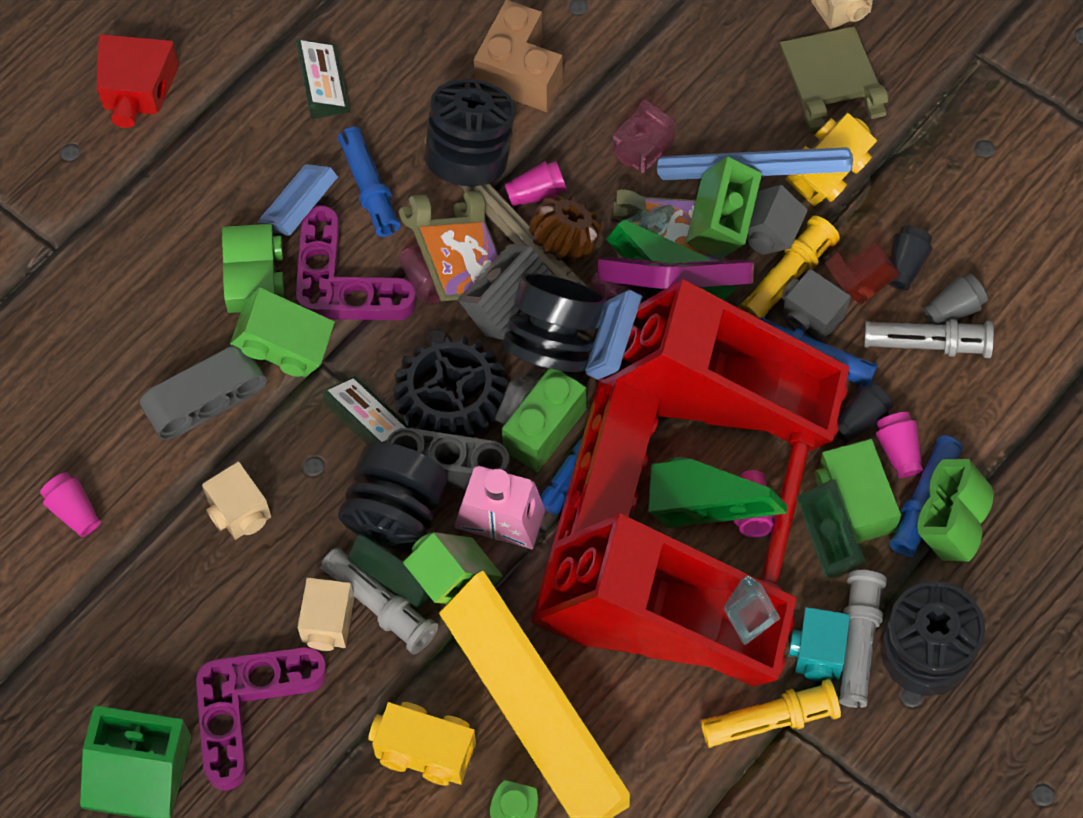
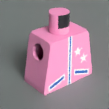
[454,466,545,549]

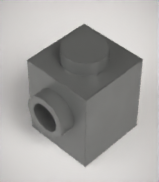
[746,185,808,255]
[782,269,851,343]

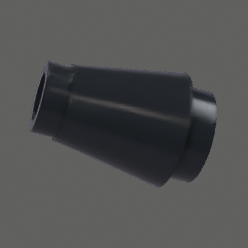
[886,226,933,290]
[836,381,894,443]

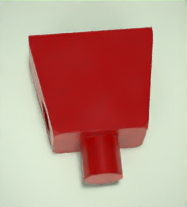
[97,34,179,128]

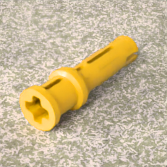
[739,216,840,319]
[700,678,841,748]

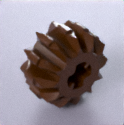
[528,194,601,263]

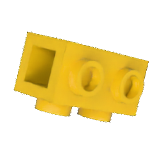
[785,113,877,206]
[369,702,476,786]

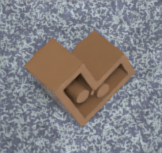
[474,0,563,112]

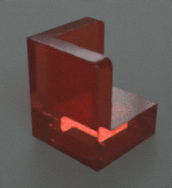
[825,243,900,305]

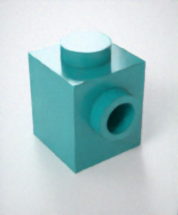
[789,607,850,682]

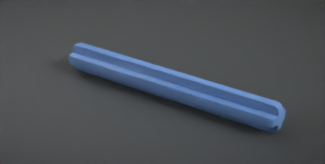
[657,147,853,180]

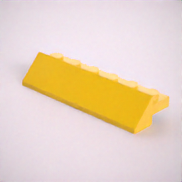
[439,571,630,818]

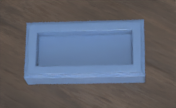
[258,164,338,235]
[585,290,642,380]

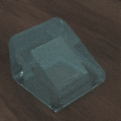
[617,205,674,235]
[723,576,780,645]

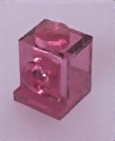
[613,99,675,173]

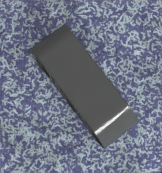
[140,345,267,440]
[386,428,510,490]

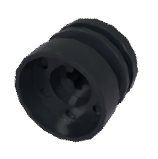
[424,79,515,187]
[502,273,607,372]
[338,442,448,551]
[880,581,985,696]

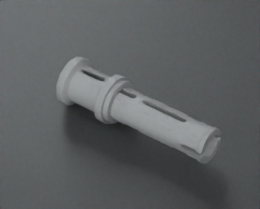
[864,319,994,358]
[321,547,438,655]
[838,570,887,708]

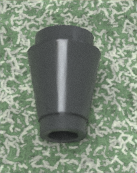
[923,273,988,325]

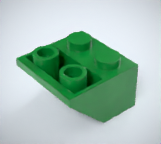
[80,705,192,818]

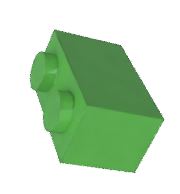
[686,156,762,259]
[230,287,335,377]
[502,368,586,473]
[815,439,901,543]
[403,532,503,604]

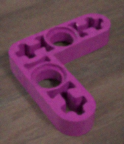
[296,206,417,320]
[598,257,754,289]
[196,647,327,791]

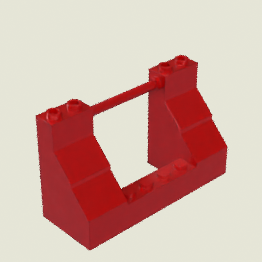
[531,279,850,687]

